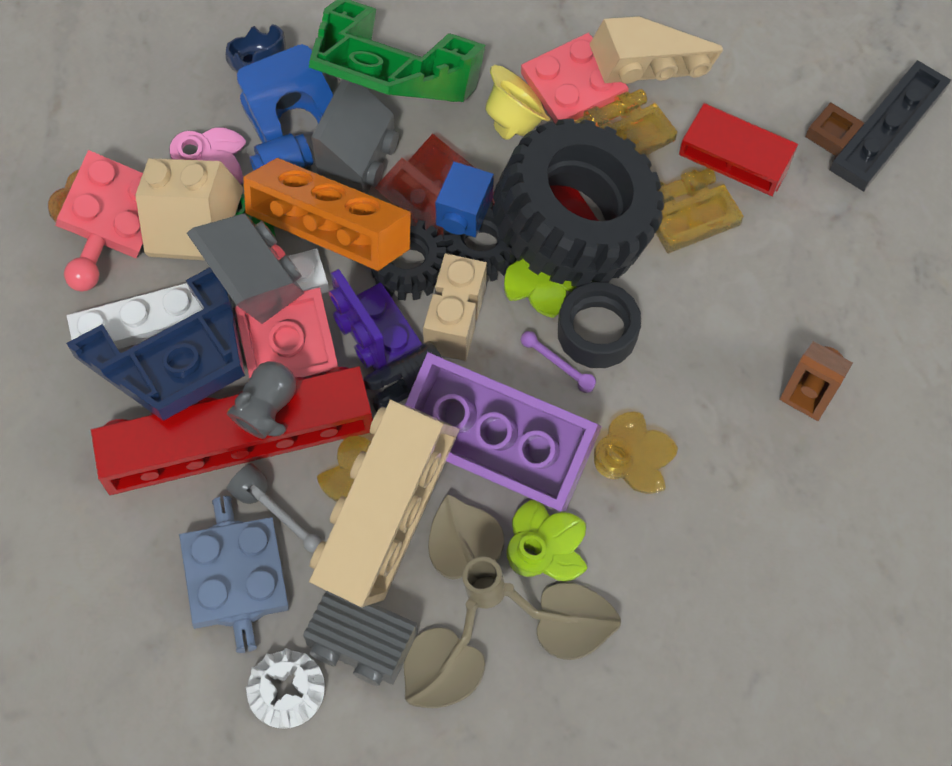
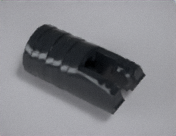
[363,342,442,412]

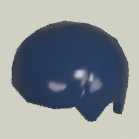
[225,24,286,73]

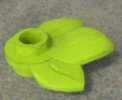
[504,259,577,318]
[506,500,587,581]

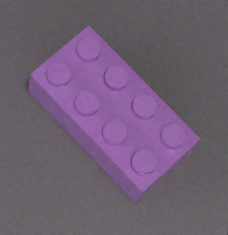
[405,352,602,512]

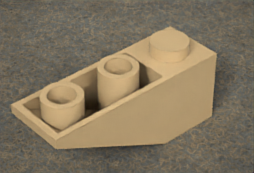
[590,16,723,84]

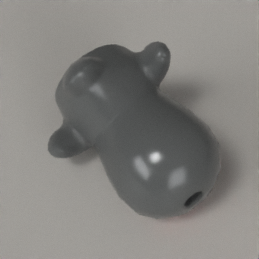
[226,361,296,439]

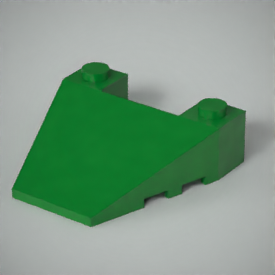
[309,0,486,102]

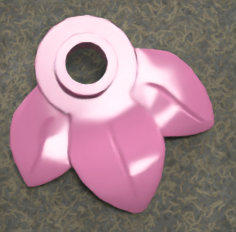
[169,127,246,185]

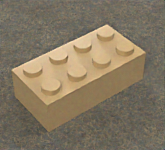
[309,400,460,607]

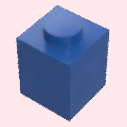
[435,161,494,238]

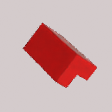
[679,103,798,197]

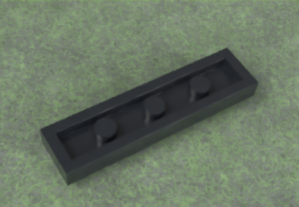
[830,60,951,192]

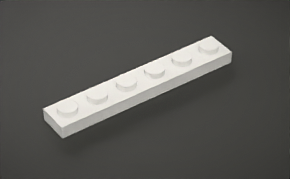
[66,248,329,349]

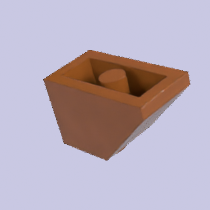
[779,341,853,421]

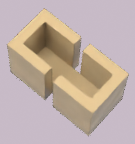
[423,253,487,361]

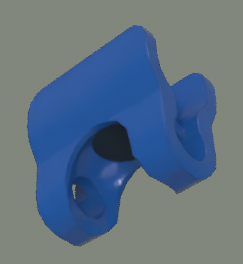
[237,44,333,143]

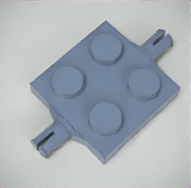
[179,496,289,653]

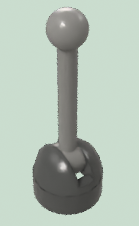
[227,463,322,552]

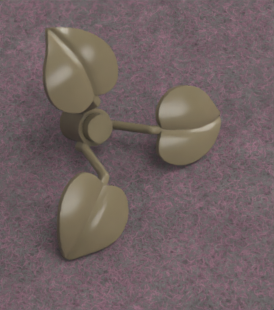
[404,495,621,708]

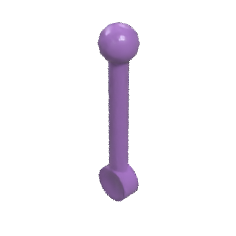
[520,331,596,393]

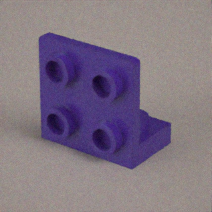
[329,269,423,371]

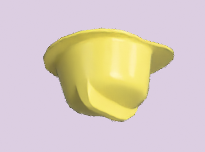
[485,65,550,140]

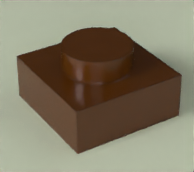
[805,102,864,156]

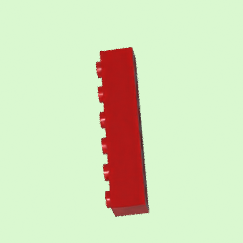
[91,366,373,495]

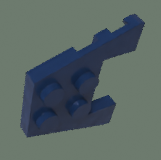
[66,267,245,421]

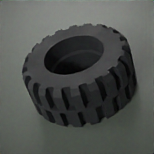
[493,119,664,287]

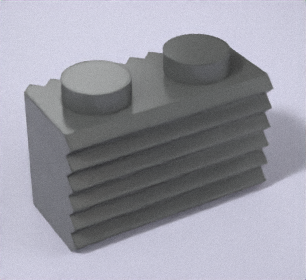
[303,591,418,686]

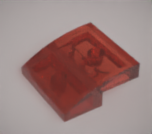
[375,133,494,236]

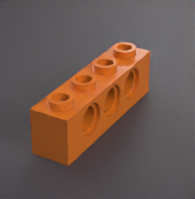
[243,158,411,271]

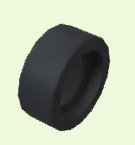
[558,282,641,368]

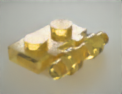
[574,89,678,155]
[656,168,744,254]

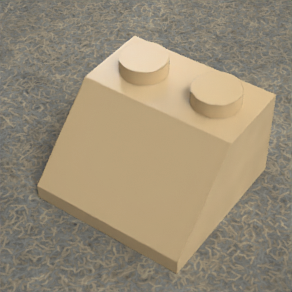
[135,158,244,261]

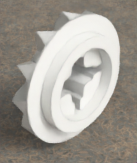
[245,648,325,729]

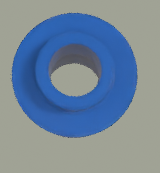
[249,133,313,171]

